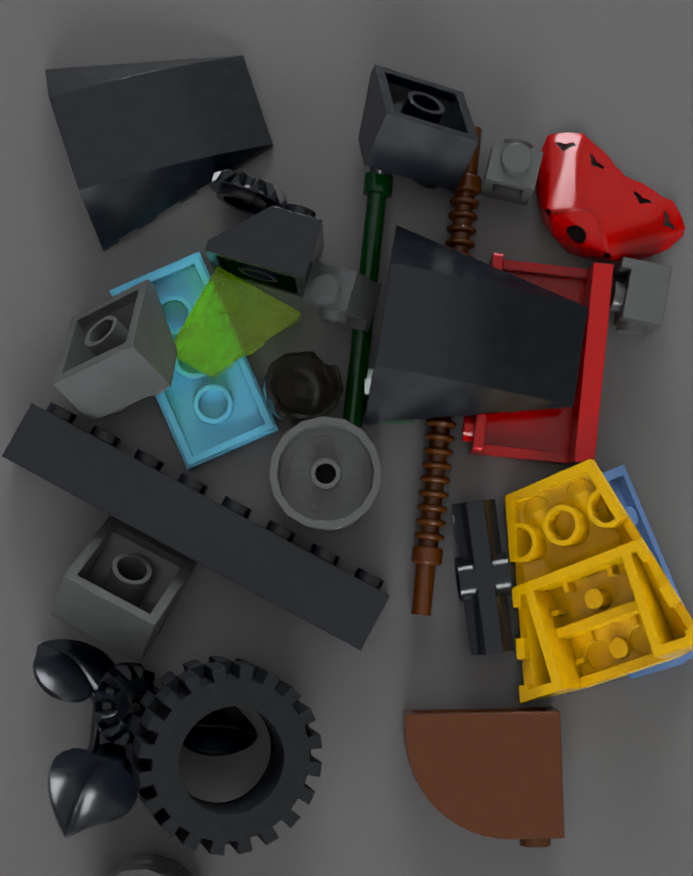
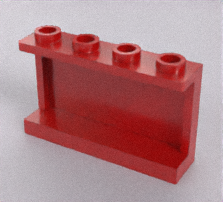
[461,252,614,466]

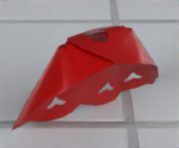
[535,132,685,263]

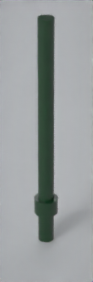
[343,169,394,427]

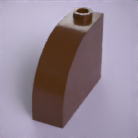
[403,707,564,848]

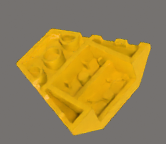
[505,459,693,704]

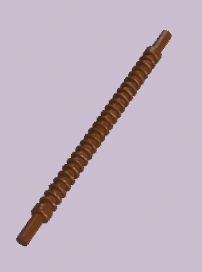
[411,126,482,616]

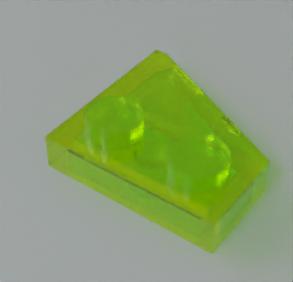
[174,266,301,379]

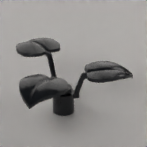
[33,639,258,838]

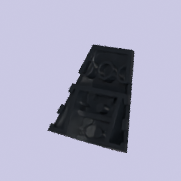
[45,55,273,251]
[364,225,588,424]

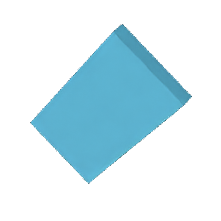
[109,252,279,471]

